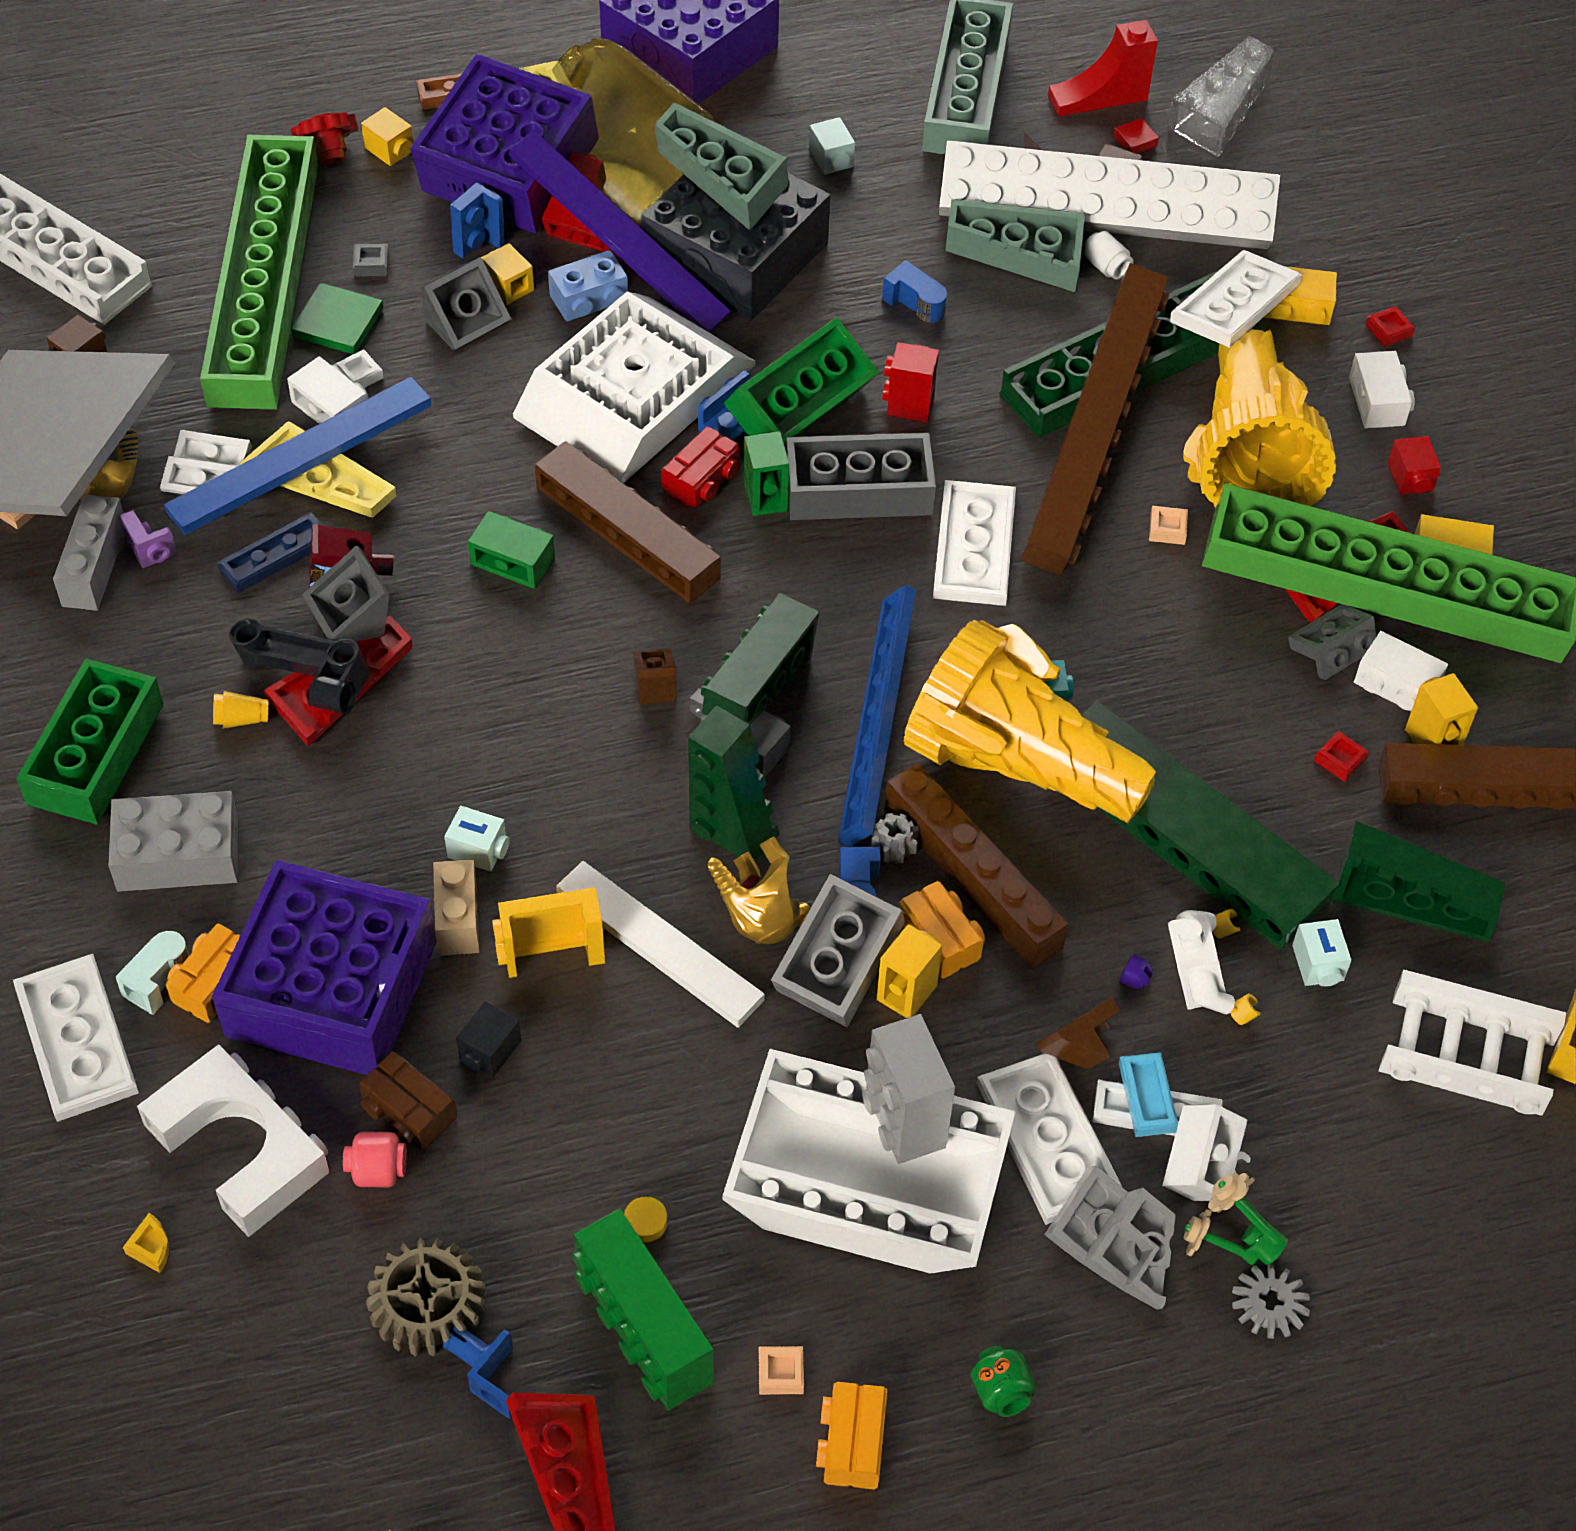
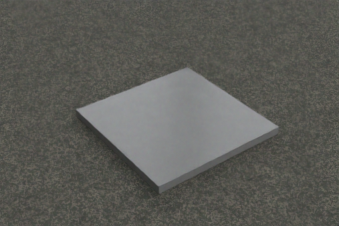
[0,350,175,516]

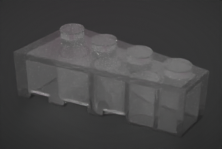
[1168,36,1275,157]

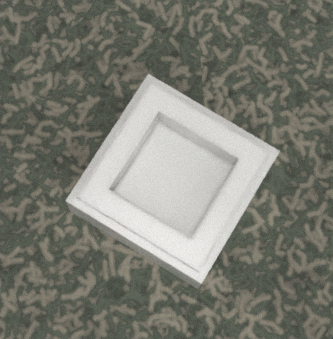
[334,349,384,388]

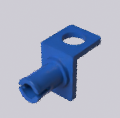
[443,1327,513,1419]

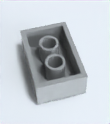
[108,791,238,892]
[771,874,905,1027]
[862,1014,955,1164]

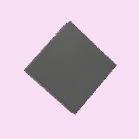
[353,244,389,277]

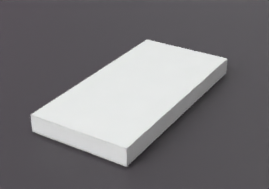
[1170,250,1302,348]
[933,480,1016,606]
[13,953,139,1122]
[977,1053,1122,1225]

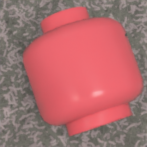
[343,1131,407,1188]

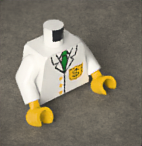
[1168,909,1260,1025]

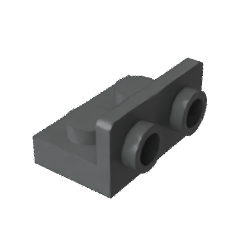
[1288,604,1377,680]

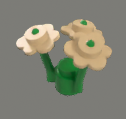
[1184,1173,1288,1266]

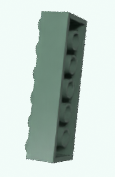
[922,0,1013,154]

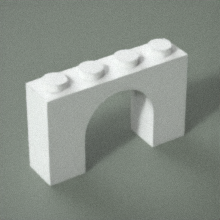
[137,1044,330,1237]

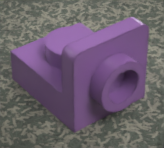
[120,510,176,568]

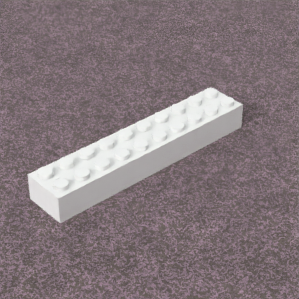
[939,141,1280,249]

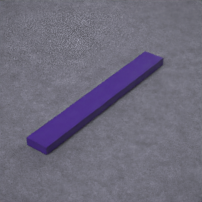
[509,129,730,333]

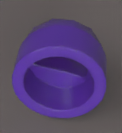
[1119,953,1153,989]

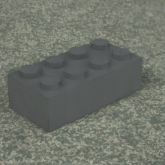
[786,433,936,520]

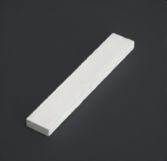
[556,861,765,1028]

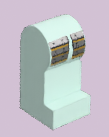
[116,931,189,1015]

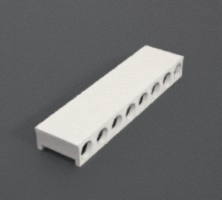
[0,174,152,325]

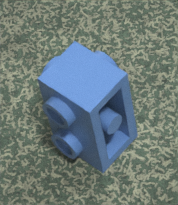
[548,250,628,322]

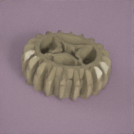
[366,1238,486,1357]

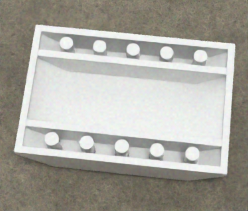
[723,1049,1016,1274]

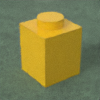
[361,107,414,166]
[481,243,534,305]

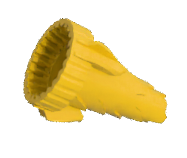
[1183,329,1336,508]
[904,620,1156,824]

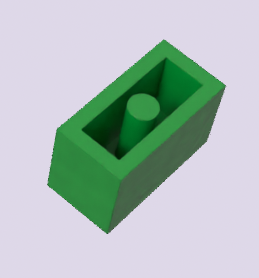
[744,431,789,516]
[468,511,555,589]

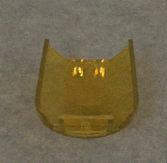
[558,38,714,228]

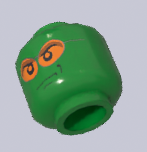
[970,1346,1036,1417]

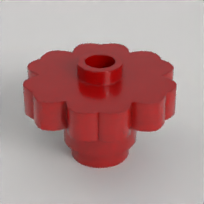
[291,112,358,165]

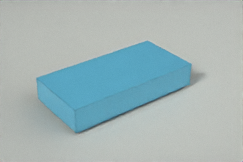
[1119,1052,1178,1137]

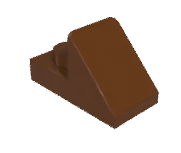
[633,648,677,704]
[1035,997,1120,1069]

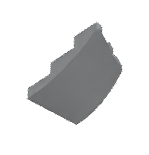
[1044,1165,1175,1310]

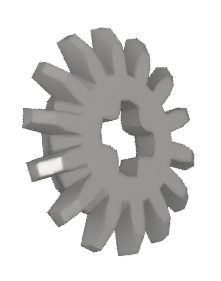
[1232,1264,1310,1339]

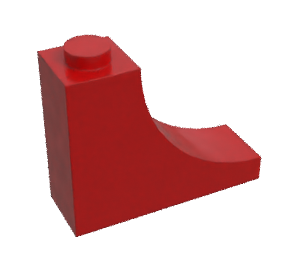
[1048,20,1158,116]
[542,152,619,257]

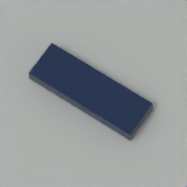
[217,512,322,593]

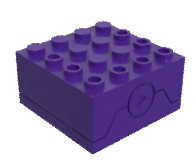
[599,0,779,108]
[410,53,599,234]
[212,860,437,1075]

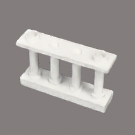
[1379,969,1566,1116]

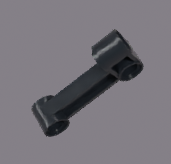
[229,618,371,714]

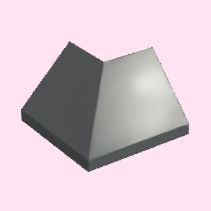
[422,257,511,350]
[302,546,390,641]

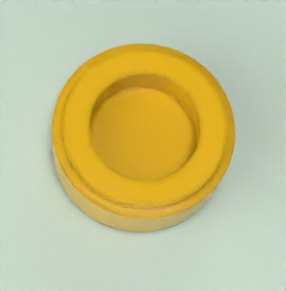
[624,1197,667,1242]

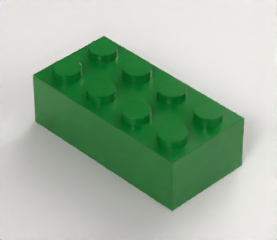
[723,317,880,446]
[16,658,164,825]
[572,1208,713,1411]

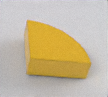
[123,1213,169,1273]

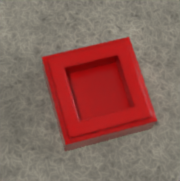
[1113,118,1159,154]
[1366,306,1415,347]
[1314,731,1369,782]

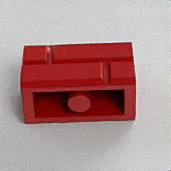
[661,426,740,510]

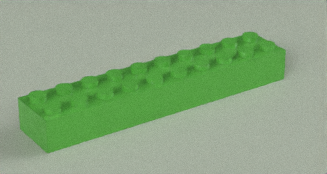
[200,135,318,410]
[1201,483,1576,663]

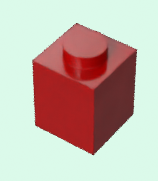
[1387,436,1441,495]

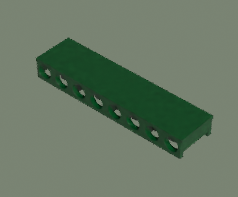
[999,270,1263,438]
[1081,701,1340,951]

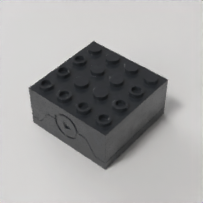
[641,173,830,321]

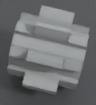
[871,813,919,864]

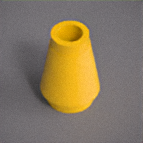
[213,691,268,729]

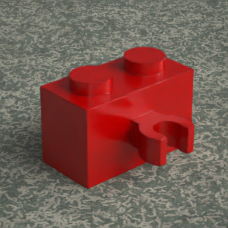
[882,342,939,423]

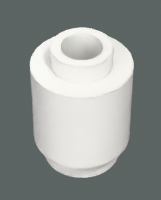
[1084,231,1133,280]

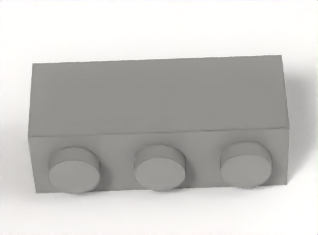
[53,494,124,611]

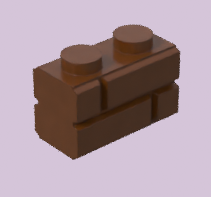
[359,1051,458,1150]

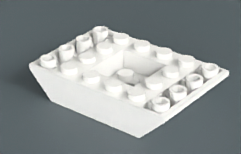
[513,291,756,483]

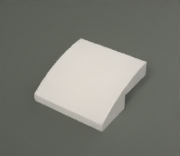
[160,430,252,494]

